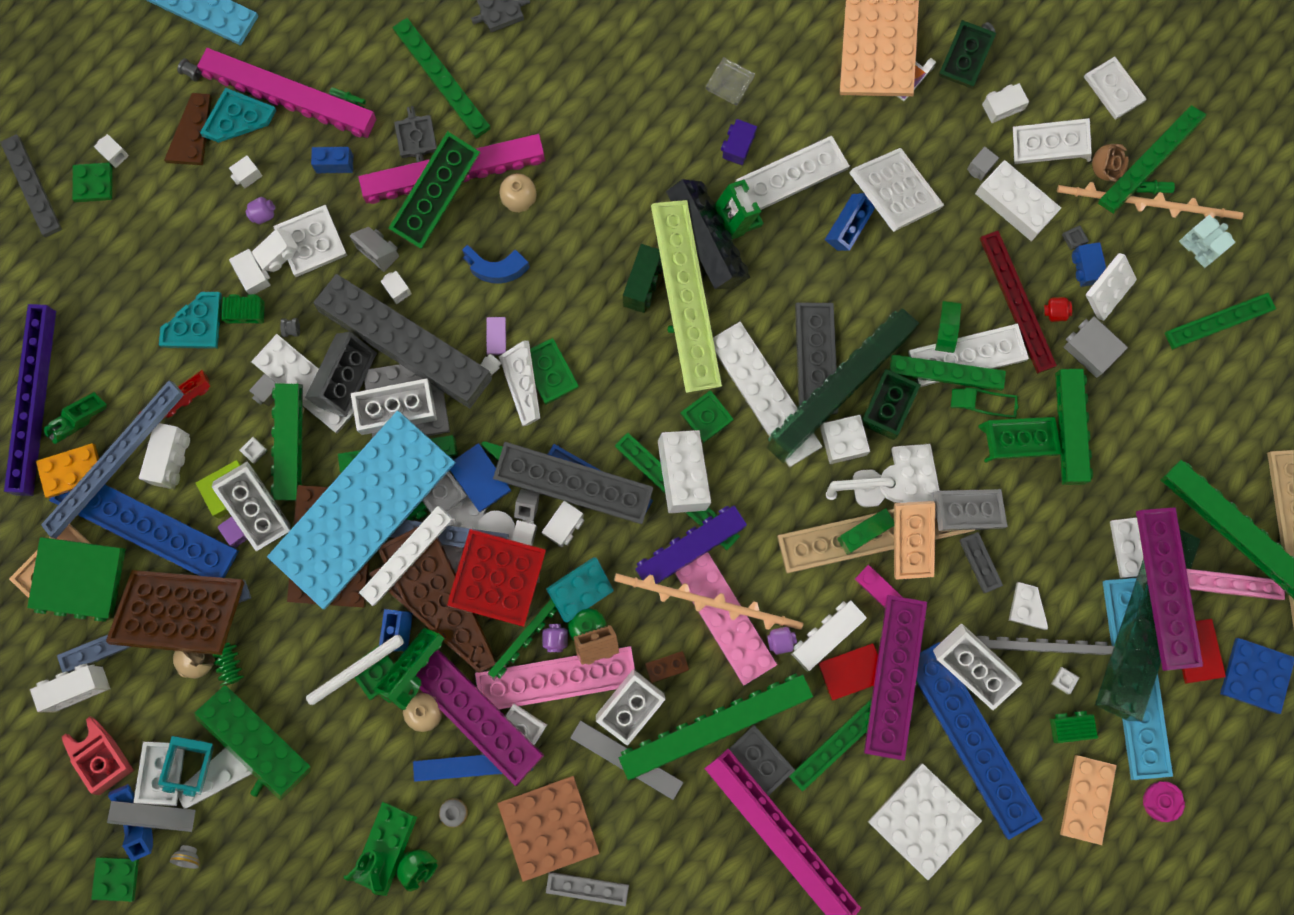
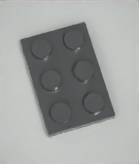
[729,725,795,796]

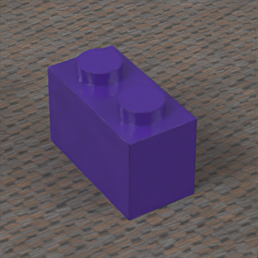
[721,119,757,166]

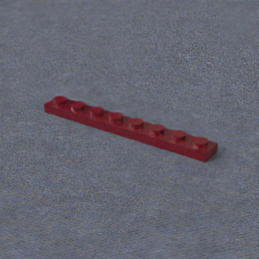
[980,230,1057,374]

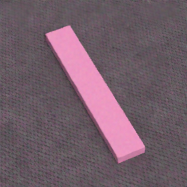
[1186,569,1285,600]

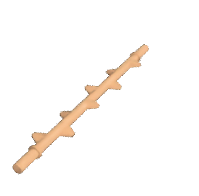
[1057,182,1243,220]
[614,573,803,630]

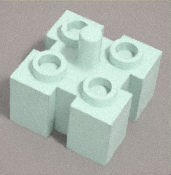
[1179,215,1235,268]

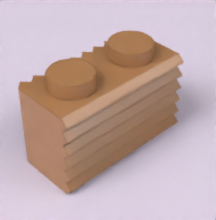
[573,625,619,665]

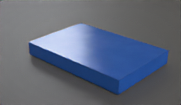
[450,443,512,513]

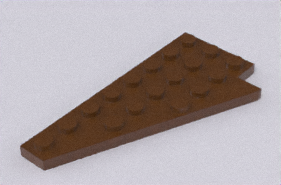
[369,526,497,673]

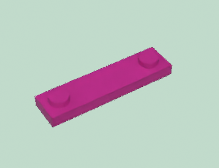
[854,565,926,620]

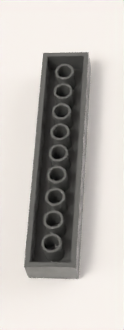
[313,274,492,409]

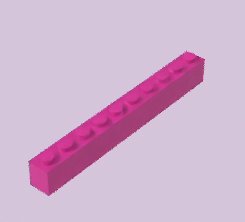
[197,48,377,138]
[358,134,545,204]
[704,749,861,915]

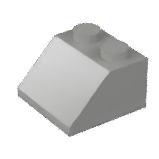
[350,227,399,272]

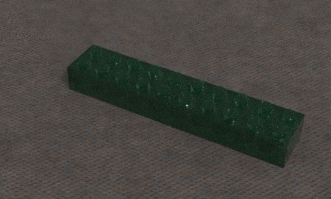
[766,308,919,463]
[1095,529,1201,722]

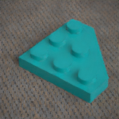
[200,88,276,143]
[159,292,222,349]

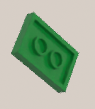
[530,338,579,405]

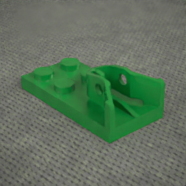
[978,417,1062,463]
[373,628,445,710]
[344,802,418,896]

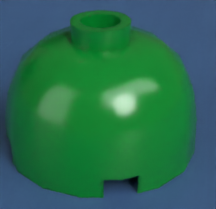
[568,607,606,641]
[397,849,438,892]

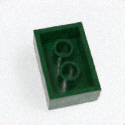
[939,20,996,89]
[623,244,663,313]
[862,369,921,440]

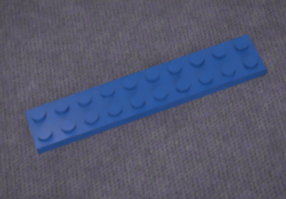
[49,484,239,578]
[916,642,1043,840]

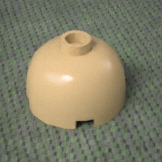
[499,174,537,212]
[173,651,215,679]
[403,692,443,732]

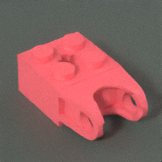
[62,716,134,795]

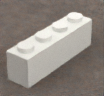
[791,601,867,672]

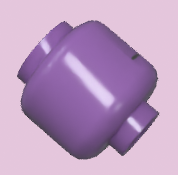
[246,197,275,224]
[542,624,568,652]
[767,627,797,654]

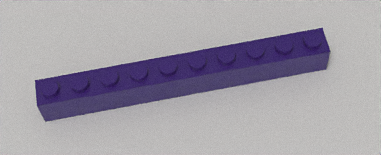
[4,304,56,496]

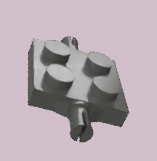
[471,0,530,32]
[394,106,437,162]

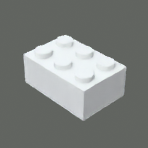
[139,423,190,490]
[30,664,110,712]
[596,669,666,746]

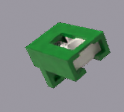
[715,179,764,239]

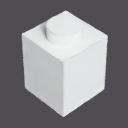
[94,134,129,168]
[229,155,262,189]
[381,271,412,304]
[512,519,537,546]

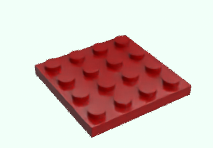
[447,529,546,627]

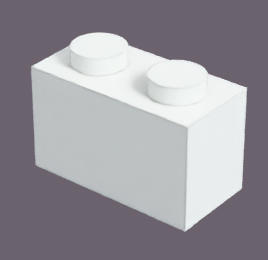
[982,83,1029,123]
[252,228,299,272]
[229,249,271,294]
[542,501,584,547]

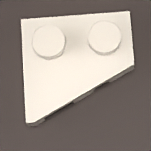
[1008,582,1048,630]

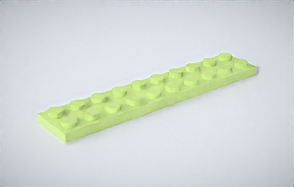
[651,200,722,393]

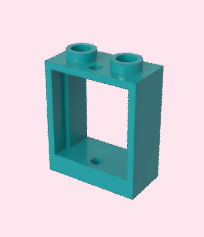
[158,736,214,797]

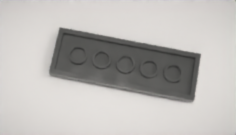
[795,303,838,415]

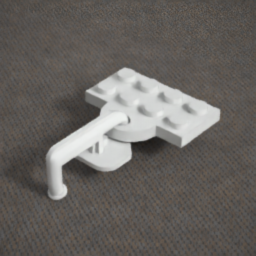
[826,444,939,519]

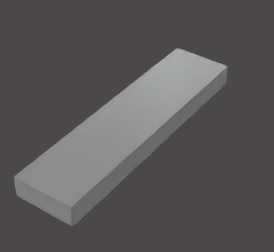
[107,801,196,832]
[546,872,629,906]

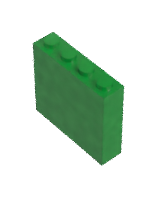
[27,537,125,622]

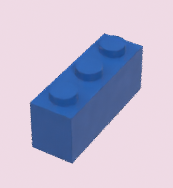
[825,193,875,251]

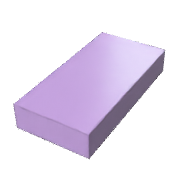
[487,317,506,356]

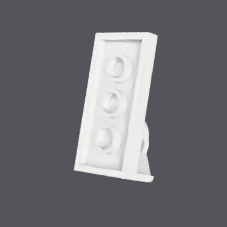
[1013,118,1092,164]

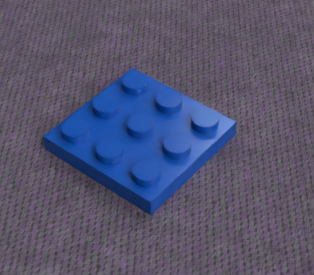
[1220,638,1294,714]

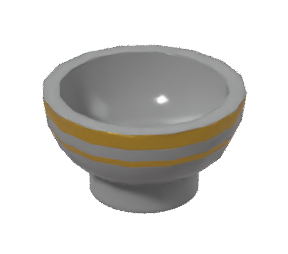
[439,798,468,828]
[170,845,200,869]

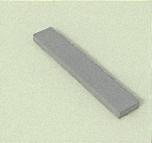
[571,721,683,800]

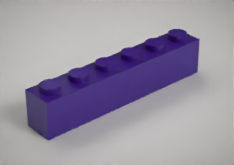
[635,506,747,584]

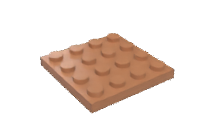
[497,776,600,882]

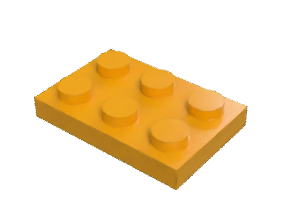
[36,443,99,498]

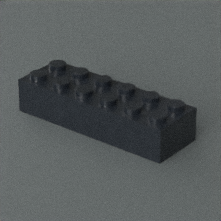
[666,179,751,289]

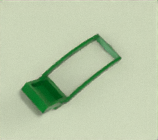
[951,387,1019,418]

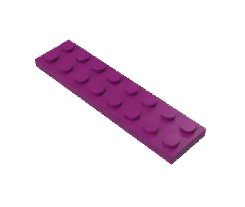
[1136,507,1203,671]
[864,595,927,761]
[416,649,544,786]

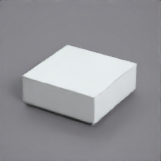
[239,437,268,464]
[1051,667,1080,695]

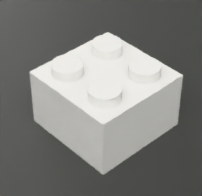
[820,415,870,464]

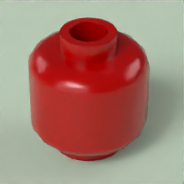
[1044,297,1072,322]

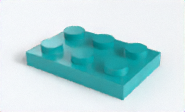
[546,557,614,623]

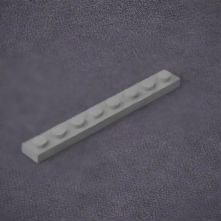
[977,636,1114,655]

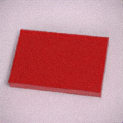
[1182,619,1226,684]
[818,643,878,701]

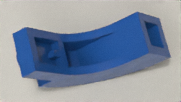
[462,245,530,284]
[108,784,153,862]

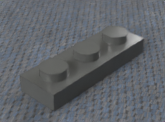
[959,532,1003,593]

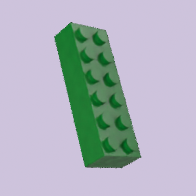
[389,131,481,249]
[194,685,311,801]

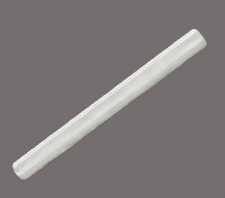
[306,635,404,705]

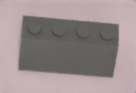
[305,332,377,417]

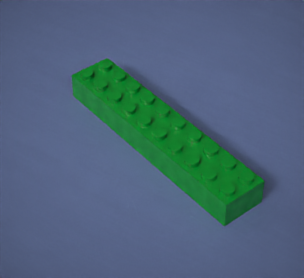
[618,673,813,781]

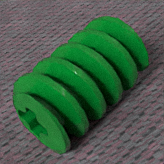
[212,642,244,687]

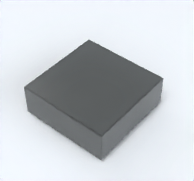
[1062,225,1089,250]

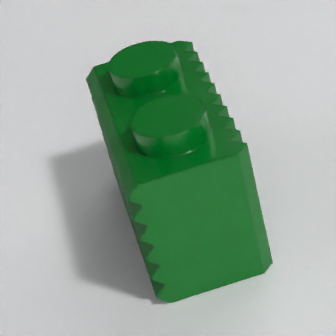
[222,294,265,323]
[1050,711,1098,743]

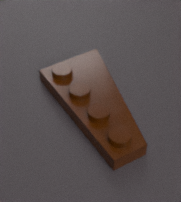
[164,93,212,165]

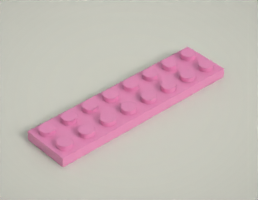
[675,552,777,686]
[475,646,635,710]

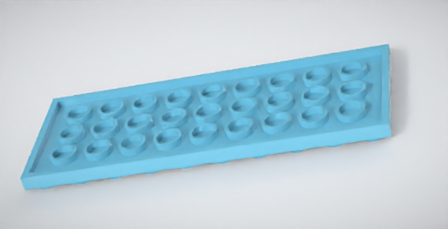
[267,410,456,609]

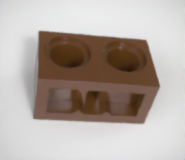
[645,651,689,683]

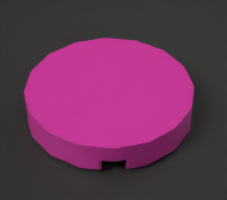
[1143,781,1185,822]

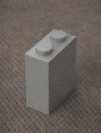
[1064,317,1128,378]

